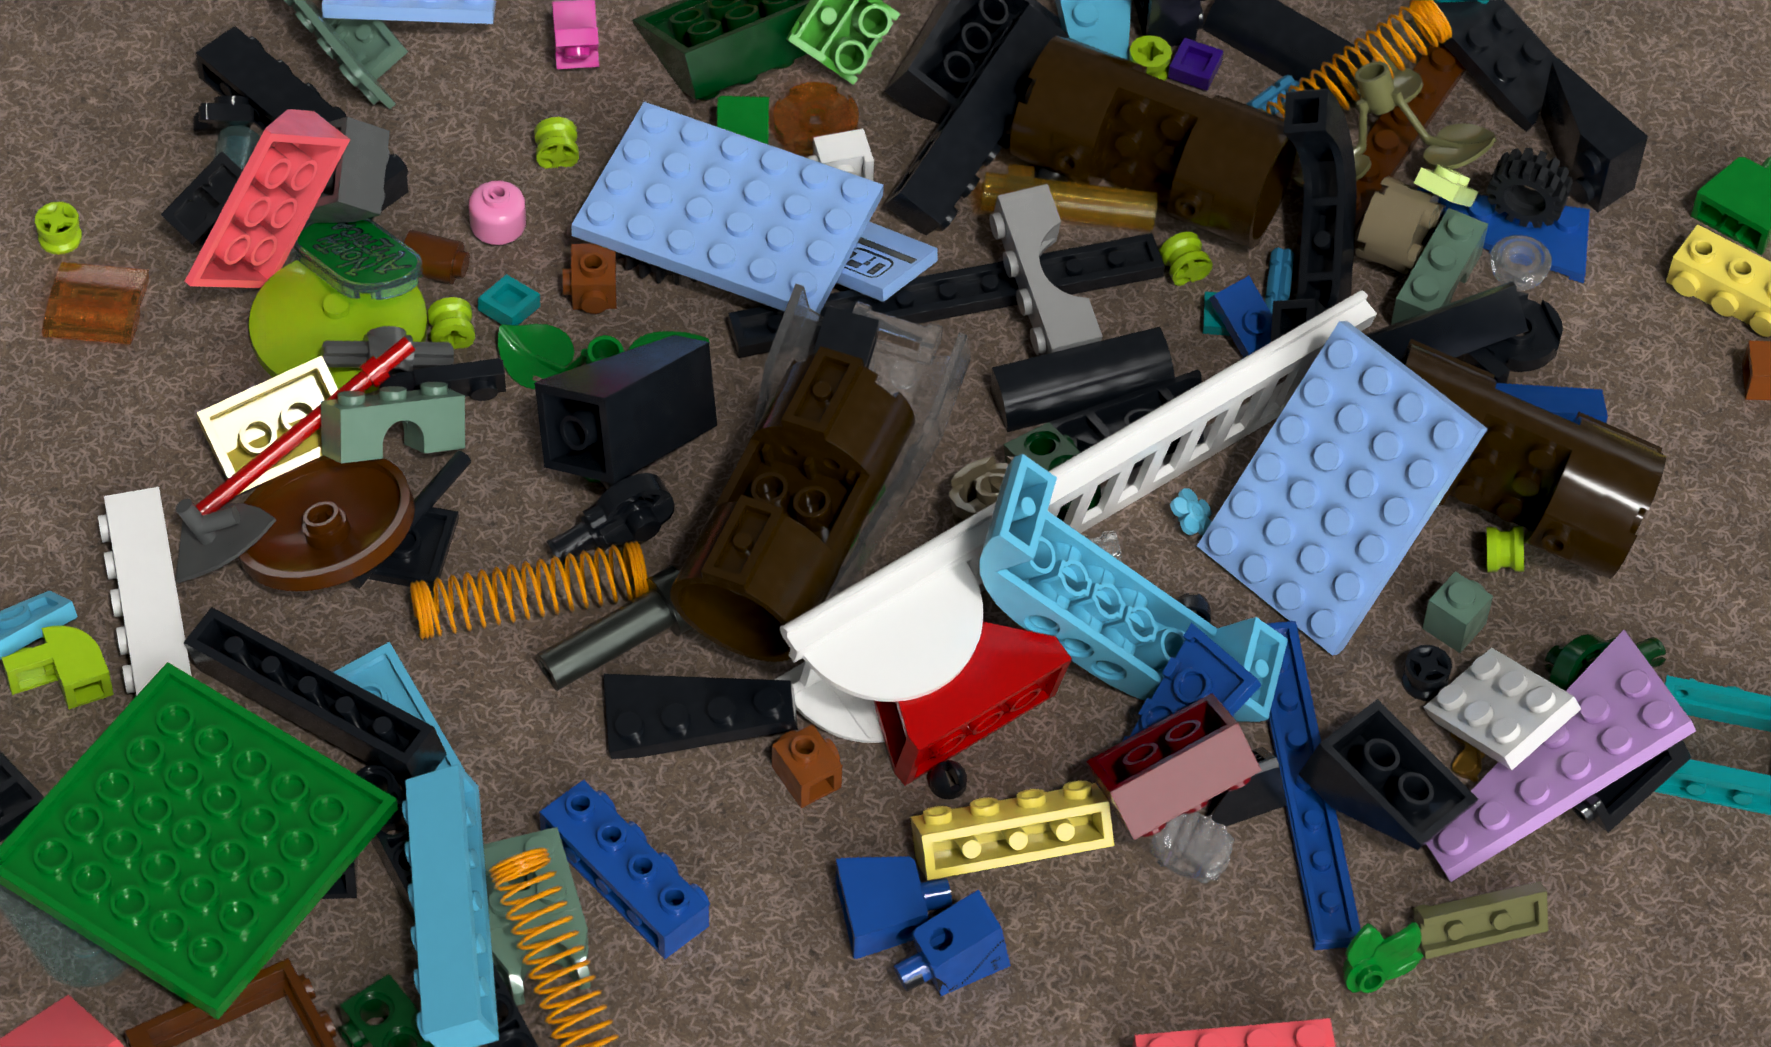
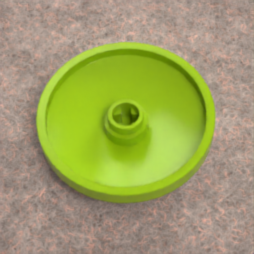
[249,250,428,394]

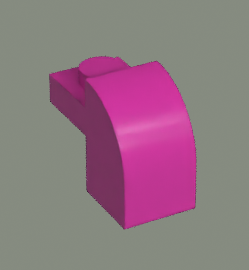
[552,0,599,69]

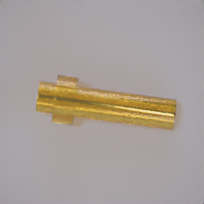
[980,164,1157,231]

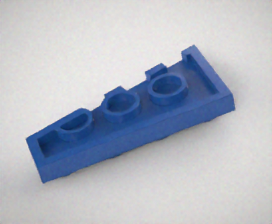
[1417,187,1590,283]
[1097,622,1262,788]

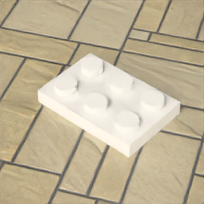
[1424,648,1581,770]

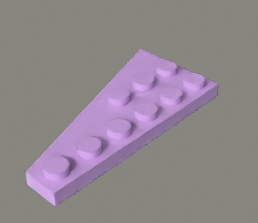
[1426,630,1696,882]

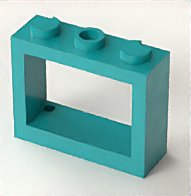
[1654,675,1771,815]

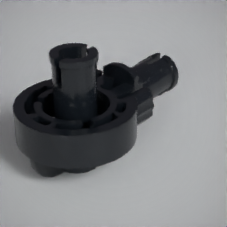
[546,473,675,565]

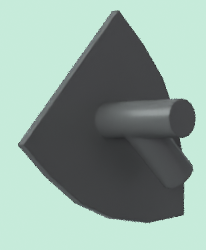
[176,499,277,583]

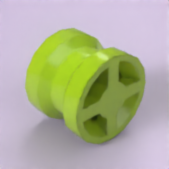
[1129,35,1172,81]
[534,117,579,169]
[35,202,82,255]
[1159,232,1213,286]
[428,297,475,349]
[1486,526,1524,572]

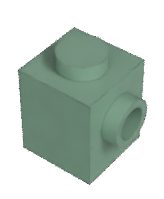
[1422,571,1493,653]

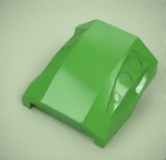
[786,0,900,85]

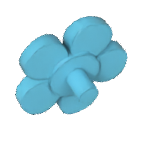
[1170,488,1212,536]

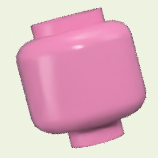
[469,181,526,245]

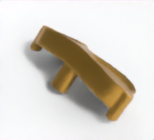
[1451,733,1485,782]

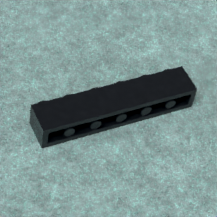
[884,4,1069,235]
[196,26,408,220]
[184,607,447,784]

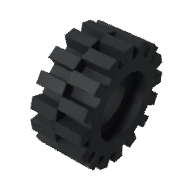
[1487,148,1573,228]

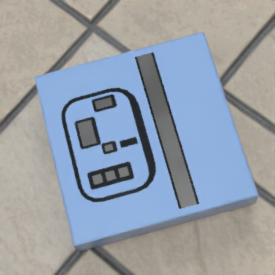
[836,221,938,302]

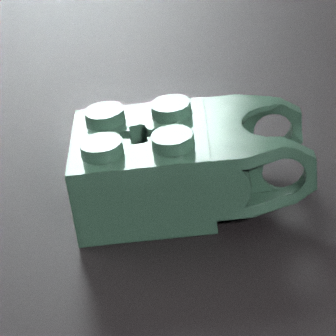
[483,827,591,1006]

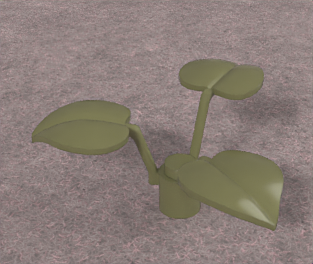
[1293,55,1497,188]

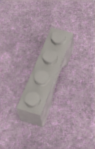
[989,184,1103,355]

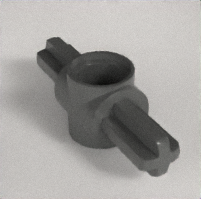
[321,326,454,376]

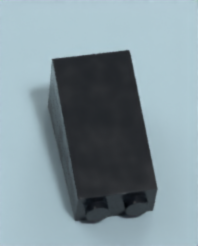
[534,335,717,483]

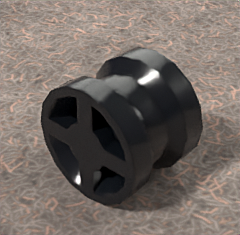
[1402,645,1452,701]

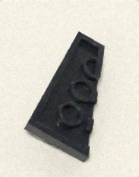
[604,674,798,759]

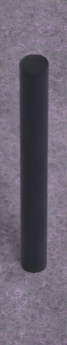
[349,451,471,588]

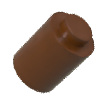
[400,230,470,285]

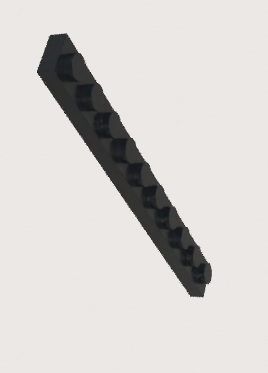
[728,233,1165,358]

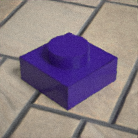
[1168,38,1224,91]

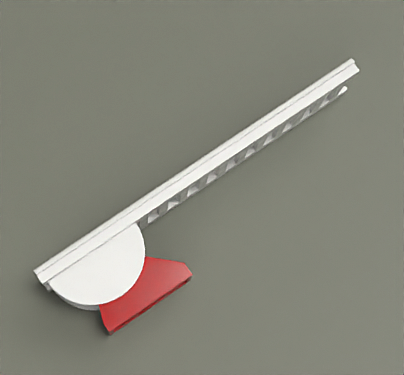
[774,290,1377,786]

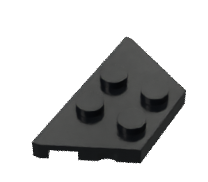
[1436,0,1557,132]
[1050,369,1204,467]

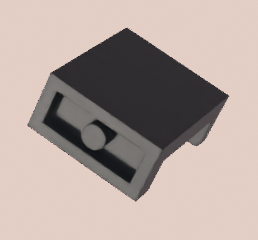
[1572,740,1692,833]

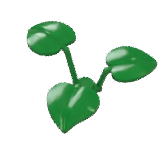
[498,324,710,483]

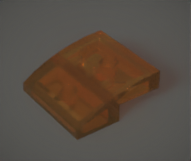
[42,262,149,344]

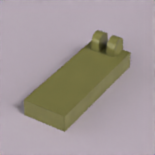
[1413,881,1548,959]

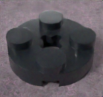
[1485,291,1563,372]

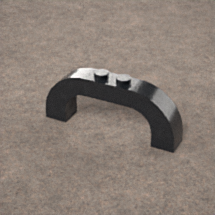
[1271,89,1357,342]

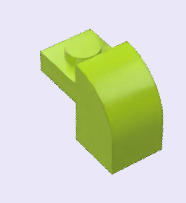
[1,626,114,709]

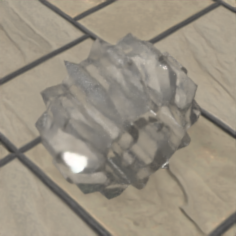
[1150,811,1235,883]

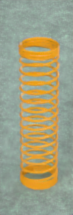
[1258,0,1452,118]
[410,540,649,640]
[488,847,619,1047]

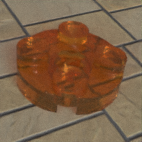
[773,82,859,157]

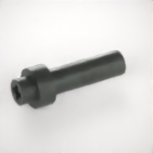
[536,565,693,691]

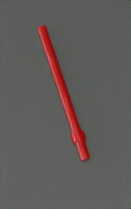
[195,337,415,515]

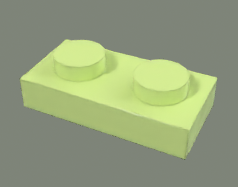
[1414,165,1479,207]

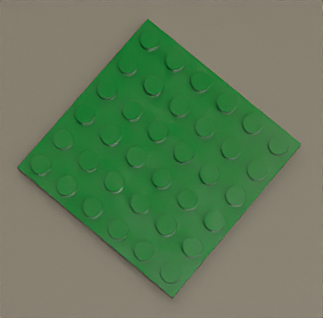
[0,662,398,1020]

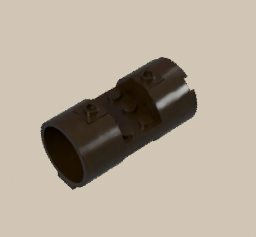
[1010,35,1299,248]
[1399,339,1666,579]
[670,346,915,662]

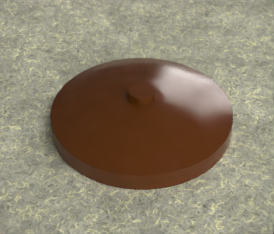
[238,455,415,591]

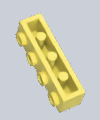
[1666,224,1771,337]
[910,780,1114,881]

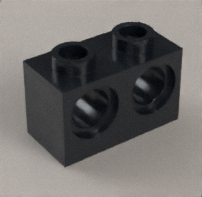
[161,151,243,251]

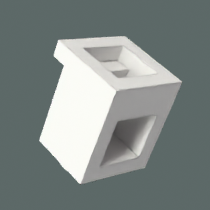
[807,129,874,181]

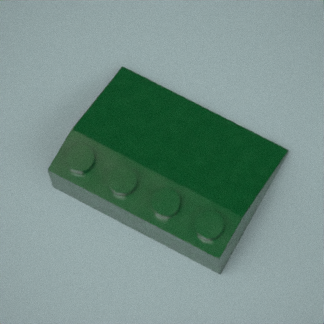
[632,0,810,100]

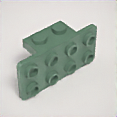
[284,0,408,110]

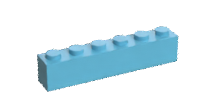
[402,764,499,1047]

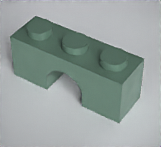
[1391,208,1488,325]
[321,382,465,464]

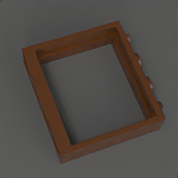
[124,958,337,1047]

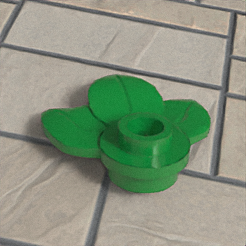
[1343,922,1424,993]

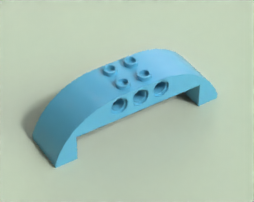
[979,454,1288,722]

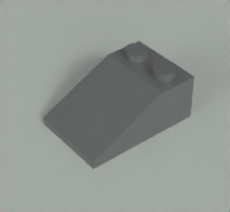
[306,117,390,223]

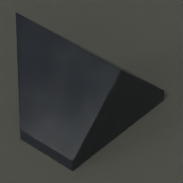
[1200,747,1287,833]

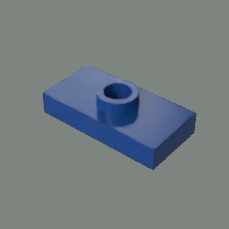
[1209,276,1272,358]

